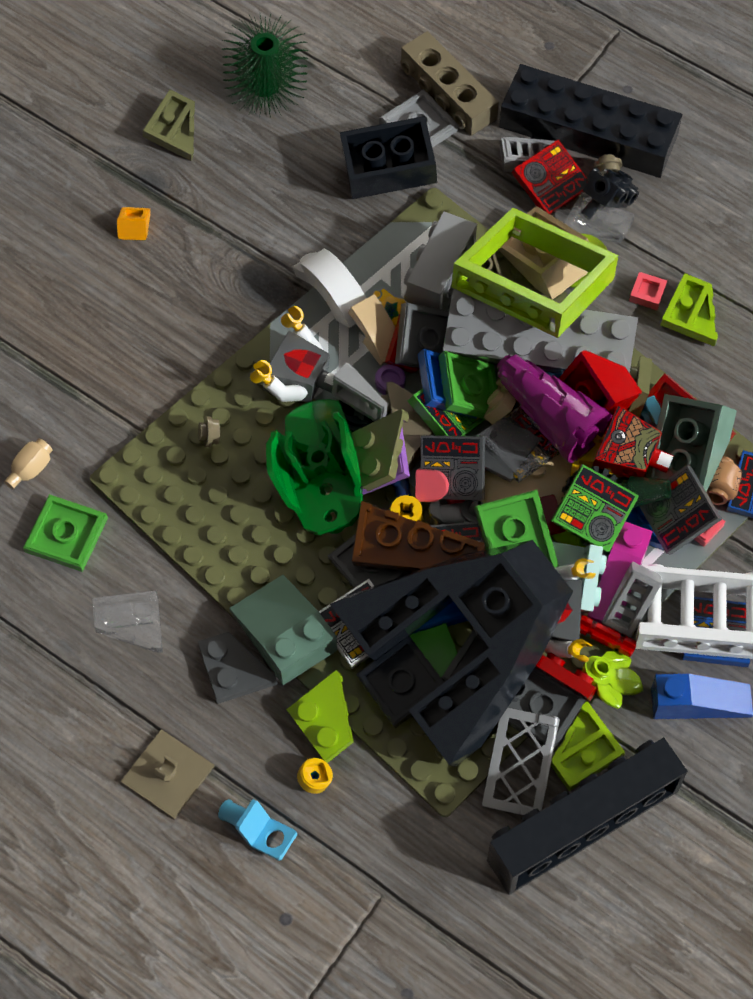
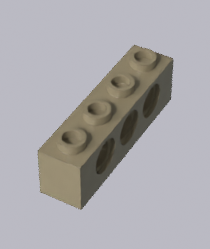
[400,31,499,136]

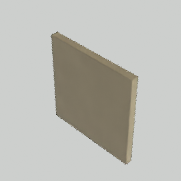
[121,729,215,820]

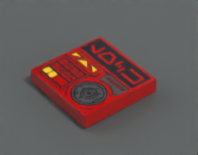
[511,140,587,215]

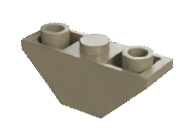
[381,381,433,473]

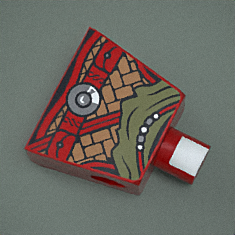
[592,406,674,480]

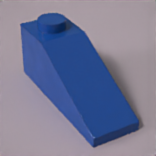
[651,674,753,719]

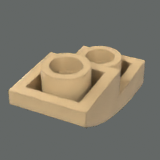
[348,294,395,365]

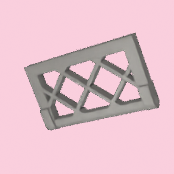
[482,708,560,815]

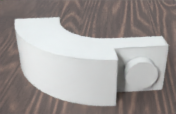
[292,248,366,328]

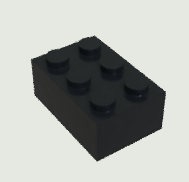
[340,116,437,199]

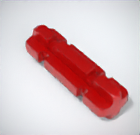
[580,615,636,657]

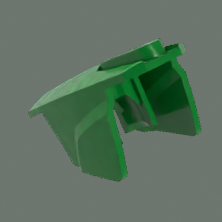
[266,399,363,536]

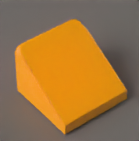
[117,207,150,240]

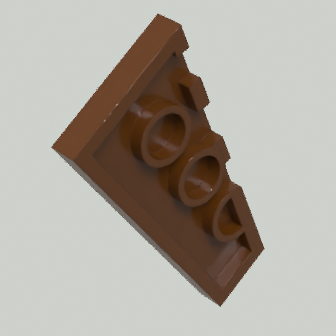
[352,501,486,571]

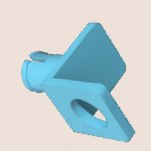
[218,799,297,861]

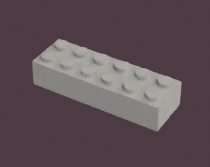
[443,290,638,374]

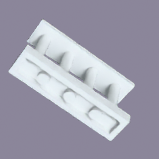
[635,564,753,659]

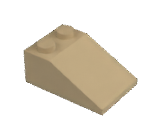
[498,206,589,300]

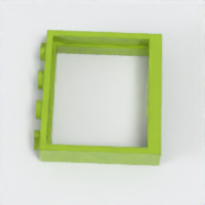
[451,208,618,338]

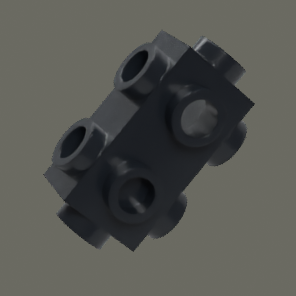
[581,168,639,220]

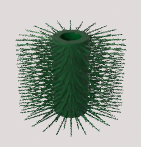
[222,14,308,118]

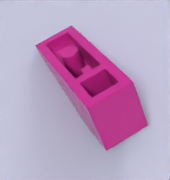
[587,521,653,624]

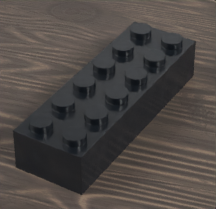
[499,64,683,178]
[487,737,688,895]

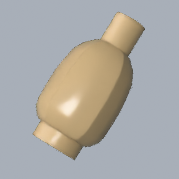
[4,438,53,490]

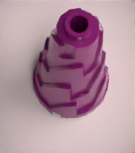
[497,354,612,463]

